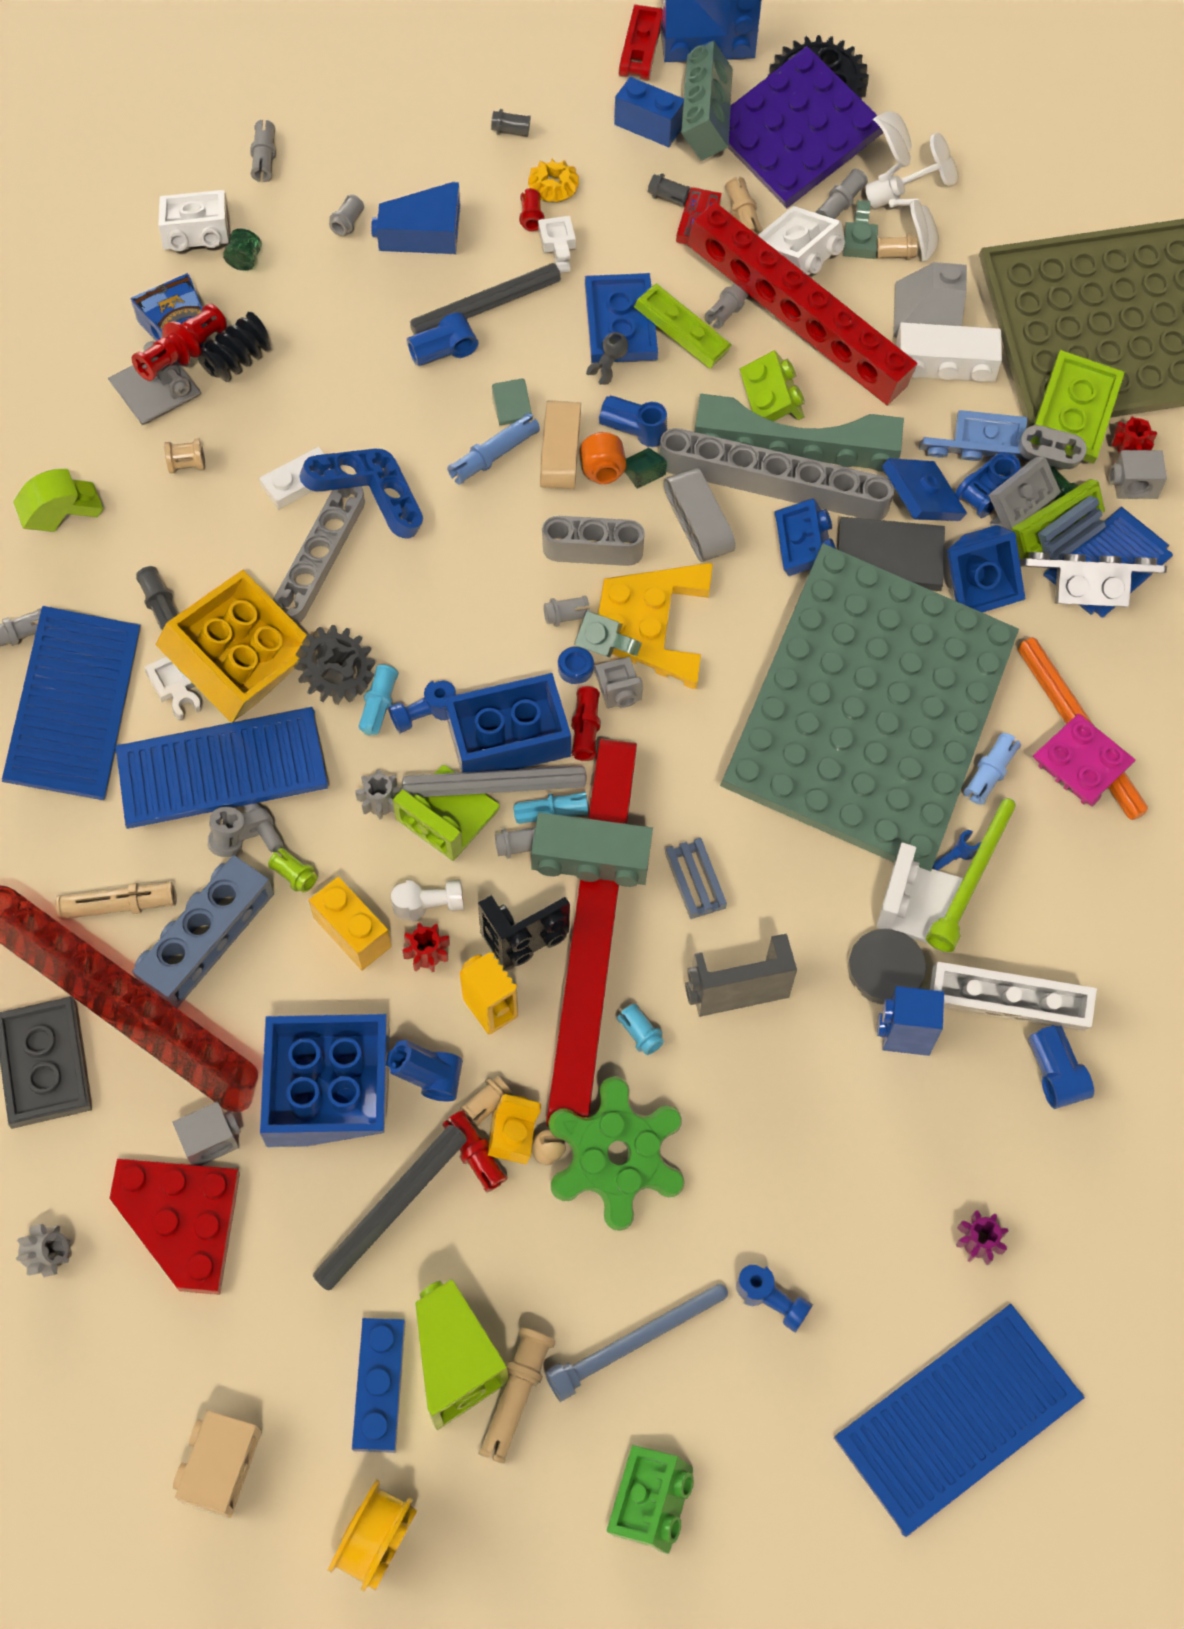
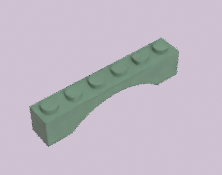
[695,394,904,471]

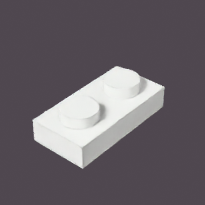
[259,447,330,510]

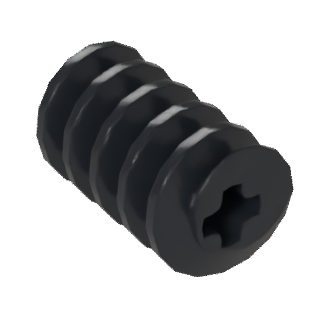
[197,312,271,382]

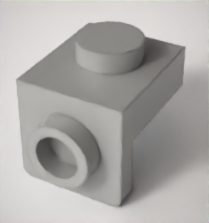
[595,657,643,709]

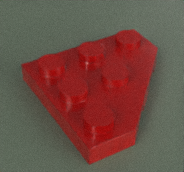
[109,1159,240,1295]

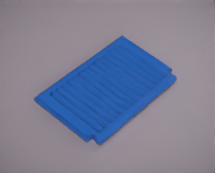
[1044,507,1173,618]

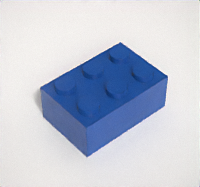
[444,673,571,773]

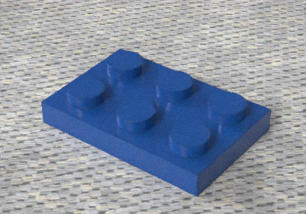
[585,273,658,363]

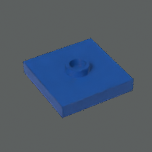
[882,458,967,521]

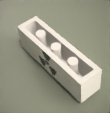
[930,962,1097,1031]

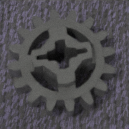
[294,625,375,705]

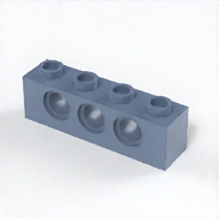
[132,855,274,1011]

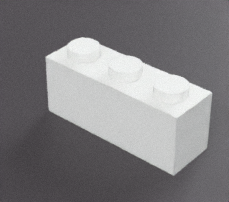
[896,323,1002,382]

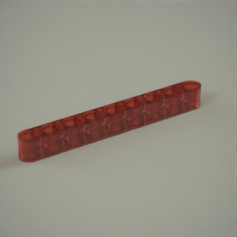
[0,885,258,1112]

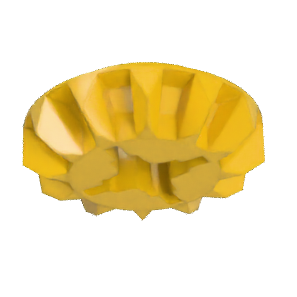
[528,158,579,202]

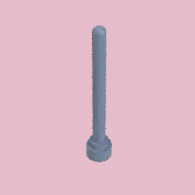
[544,1284,728,1402]

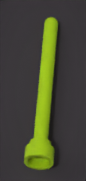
[926,798,1016,952]

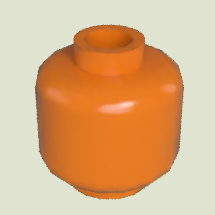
[580,432,627,484]

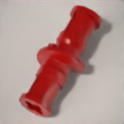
[131,303,227,381]

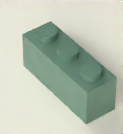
[531,812,653,887]

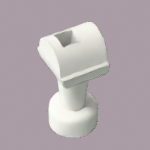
[391,880,464,922]

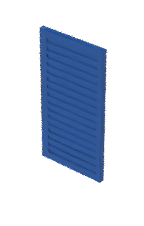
[2,606,140,800]
[115,707,328,829]
[834,1304,1085,1537]

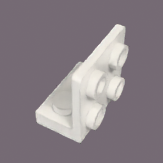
[876,843,963,943]

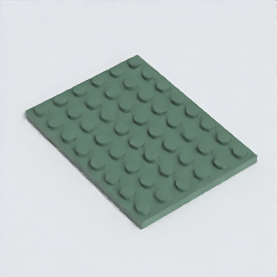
[720,543,1019,871]

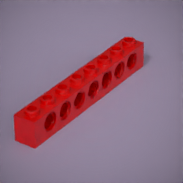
[688,202,918,406]

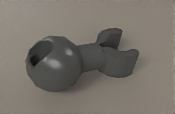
[586,332,629,385]

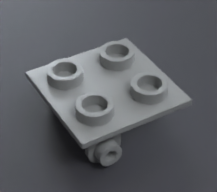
[108,341,201,425]

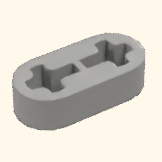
[1018,425,1087,469]

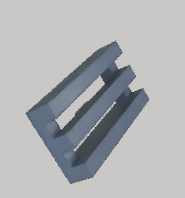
[1038,496,1106,560]
[665,838,727,919]

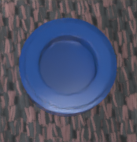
[558,647,594,684]

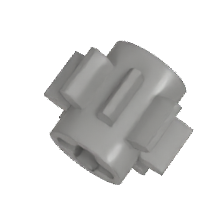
[355,770,402,819]
[16,1224,70,1277]

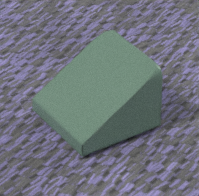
[492,378,532,426]

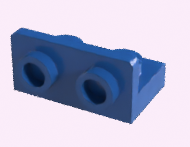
[775,498,836,576]

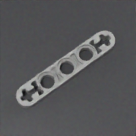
[273,486,365,624]

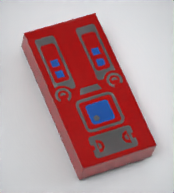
[676,187,722,245]

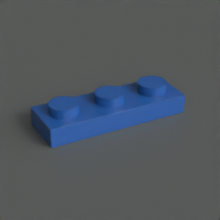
[352,1318,406,1453]

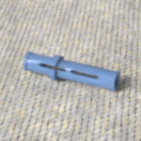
[447,413,540,485]

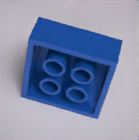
[661,0,762,62]
[260,1014,390,1147]

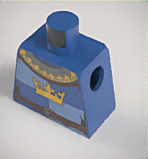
[130,273,207,347]

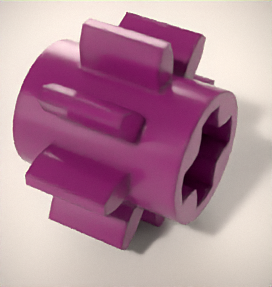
[956,1210,1009,1265]

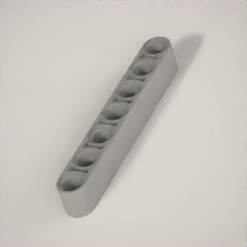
[659,428,894,520]

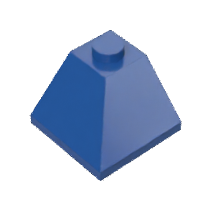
[947,525,1025,613]

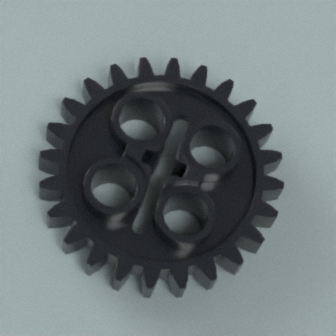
[768,35,869,100]

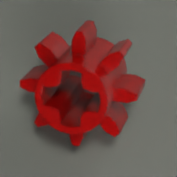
[1111,416,1157,454]
[402,923,450,973]

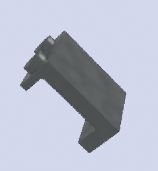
[685,933,797,1017]

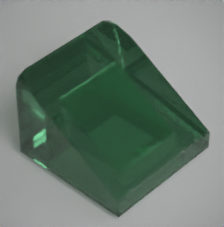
[625,448,667,489]

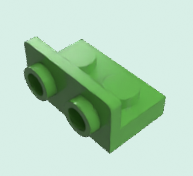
[606,1445,694,1554]

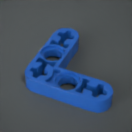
[299,448,423,538]

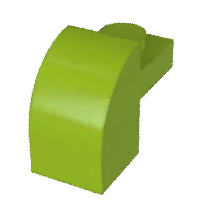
[13,469,103,532]

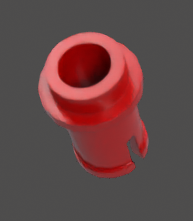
[519,188,545,231]

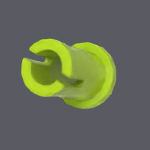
[268,848,317,893]

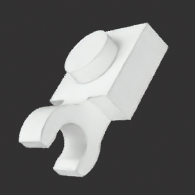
[538,216,576,273]

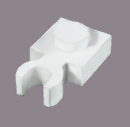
[144,656,201,720]

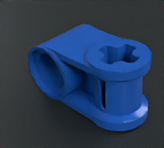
[955,453,1021,518]

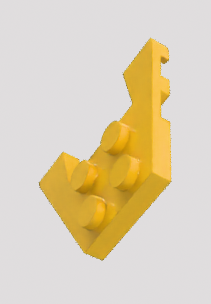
[598,563,713,689]

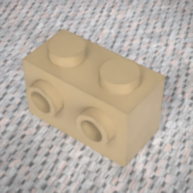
[173,1410,262,1519]

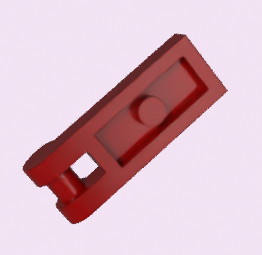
[619,4,663,80]

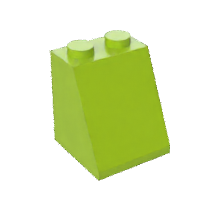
[415,1279,509,1430]

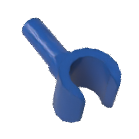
[932,830,981,871]

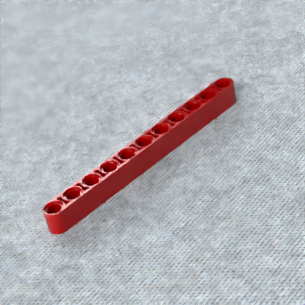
[547,739,637,1127]

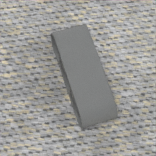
[664,467,735,562]
[542,516,645,566]

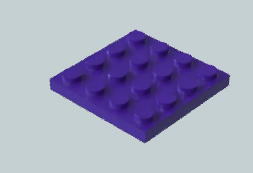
[728,46,884,209]

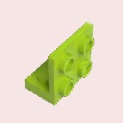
[392,765,500,861]

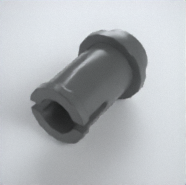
[491,109,531,137]
[648,173,690,207]

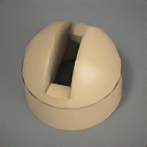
[531,1129,566,1165]

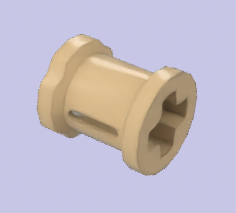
[164,438,204,473]

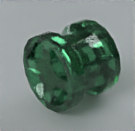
[223,228,262,271]

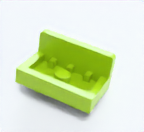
[739,350,805,421]

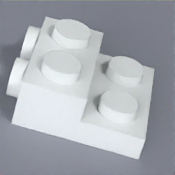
[158,190,229,251]
[758,206,845,275]

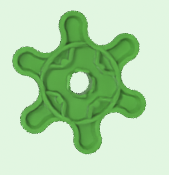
[548,1076,685,1231]

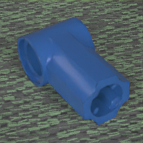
[406,312,479,366]
[599,395,667,447]
[1028,1025,1094,1109]
[386,1040,463,1102]

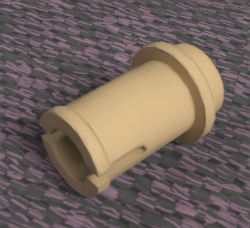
[877,233,917,260]
[460,1076,513,1127]

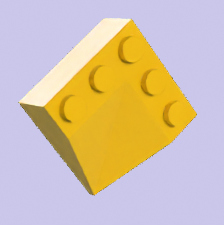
[155,569,307,723]

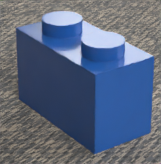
[614,77,684,147]
[877,986,944,1056]

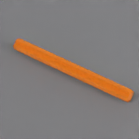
[1018,637,1148,820]

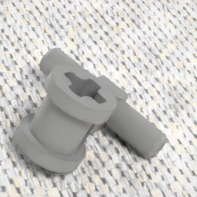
[208,803,283,857]

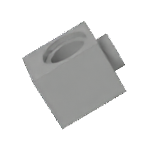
[1109,450,1167,499]
[172,1101,241,1166]

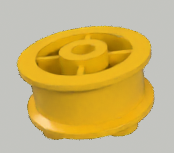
[327,1479,418,1592]

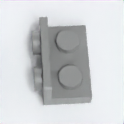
[989,457,1061,531]

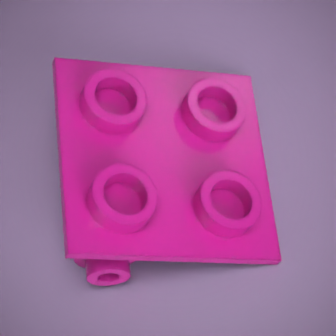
[1033,713,1136,807]

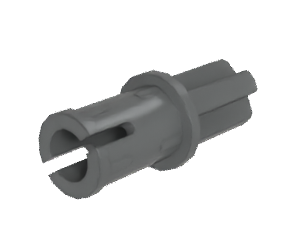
[136,566,178,630]

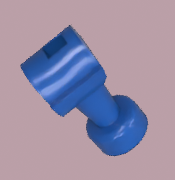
[388,681,456,734]
[736,1265,813,1333]

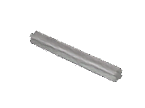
[402,766,587,797]

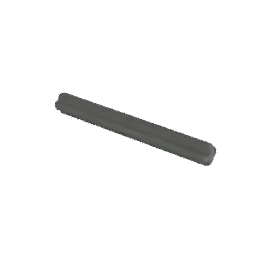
[410,263,561,335]
[313,1124,467,1290]

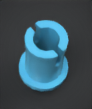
[617,1004,664,1055]

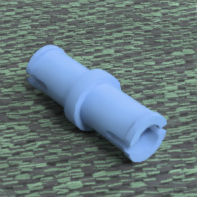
[963,733,1021,805]

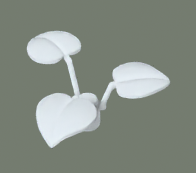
[866,111,958,262]

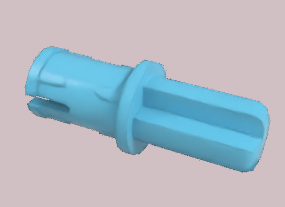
[358,665,398,736]
[513,792,589,824]

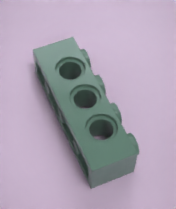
[681,41,733,161]

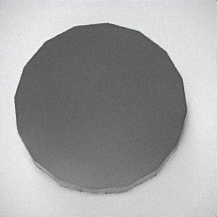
[847,929,926,1005]

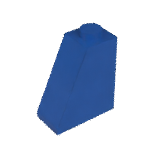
[371,182,461,254]

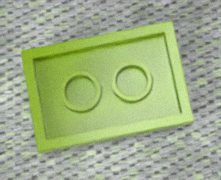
[1030,350,1125,464]

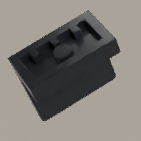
[478,895,570,969]

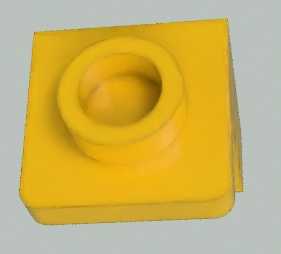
[487,1094,541,1165]

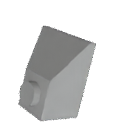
[893,262,967,338]

